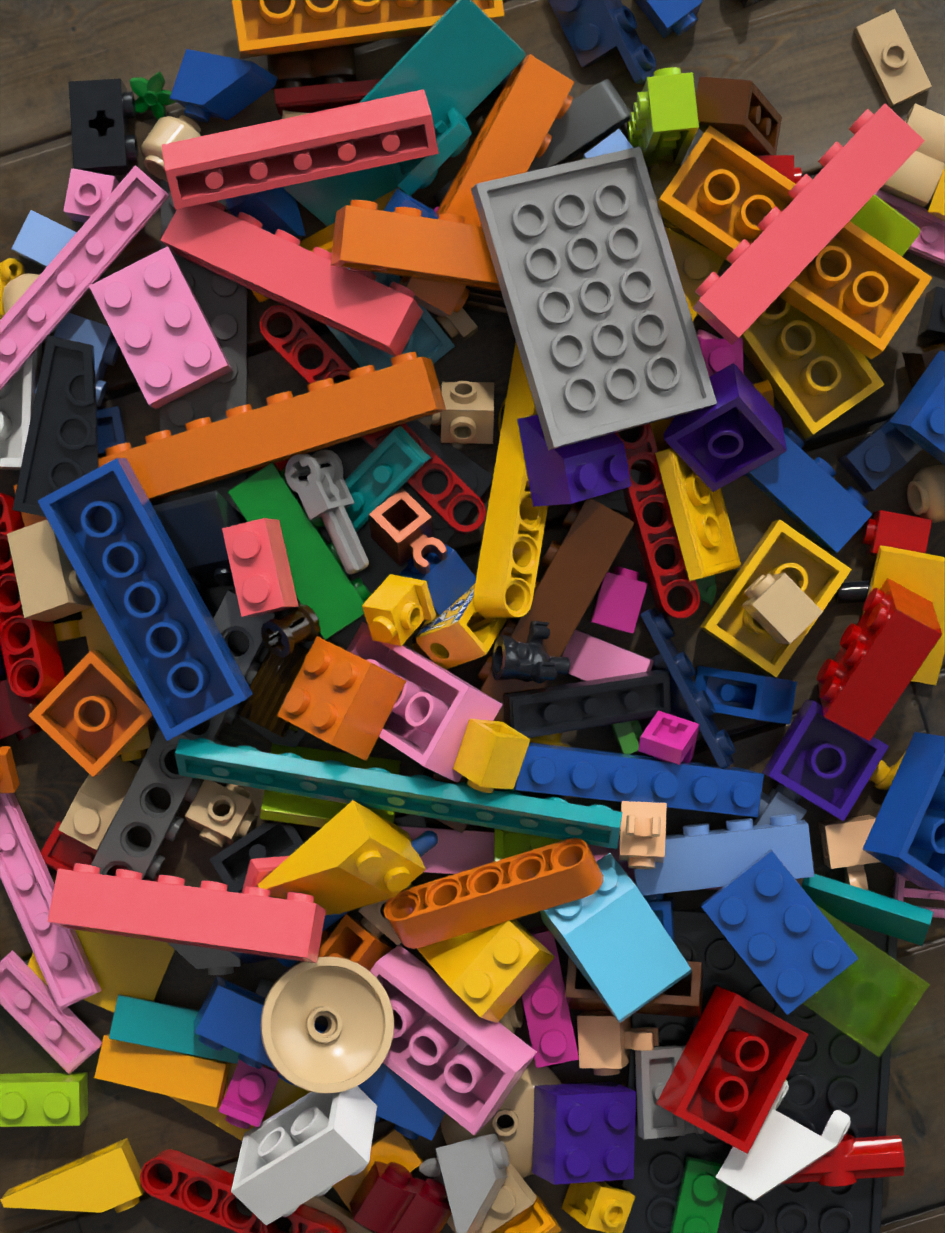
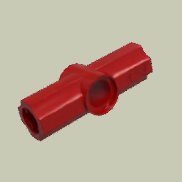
[782,1134,905,1186]

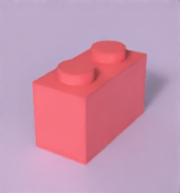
[222,518,299,617]

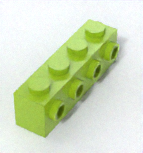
[627,67,699,167]

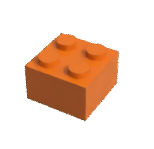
[277,636,406,761]
[28,650,155,777]

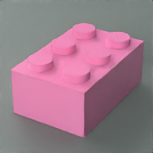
[89,246,233,410]

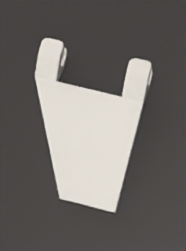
[716,1080,851,1201]

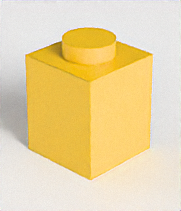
[453,718,531,793]

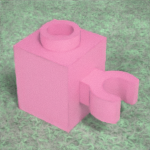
[63,168,120,223]

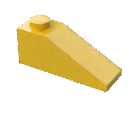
[0,1138,145,1213]

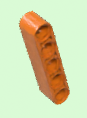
[384,838,604,949]

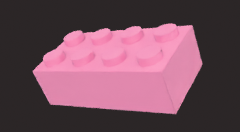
[346,622,503,783]
[370,944,537,1135]

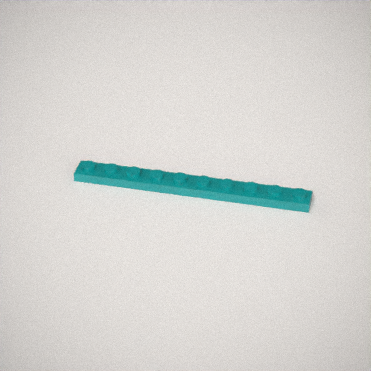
[175,738,623,849]

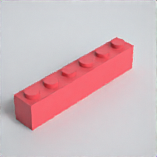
[162,89,439,210]
[693,103,925,345]
[161,201,423,357]
[47,863,326,963]

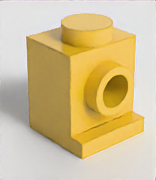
[362,574,436,646]

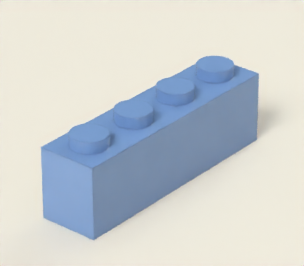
[634,813,814,896]

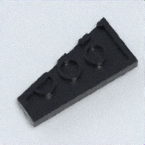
[12,336,99,517]

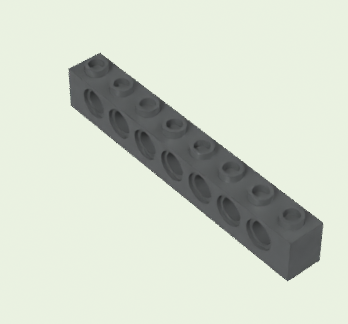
[91,589,280,881]

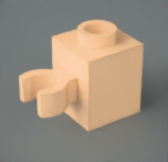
[619,801,667,869]
[818,815,881,891]
[577,1010,659,1076]

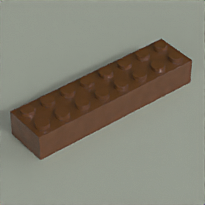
[422,498,635,833]

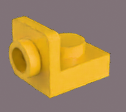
[561,1181,635,1233]

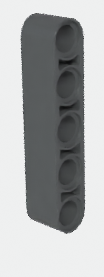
[433,79,630,206]

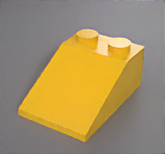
[258,800,426,916]
[417,919,555,1023]

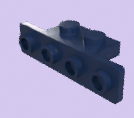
[549,0,656,84]
[641,608,736,769]

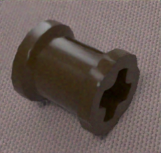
[261,603,321,658]

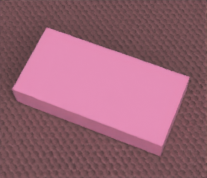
[562,629,654,681]

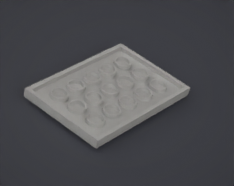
[471,146,717,451]

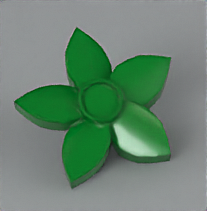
[129,71,175,120]

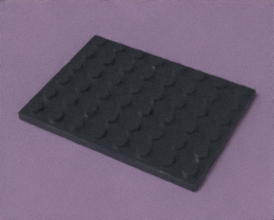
[621,909,898,1233]

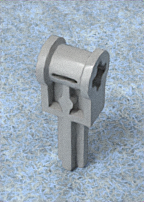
[285,449,369,574]

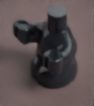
[492,621,570,684]

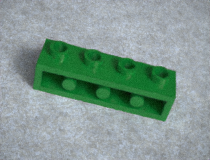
[228,463,371,640]

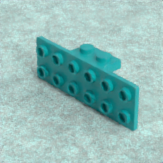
[284,0,526,226]

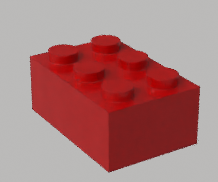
[816,578,942,742]
[656,986,809,1154]

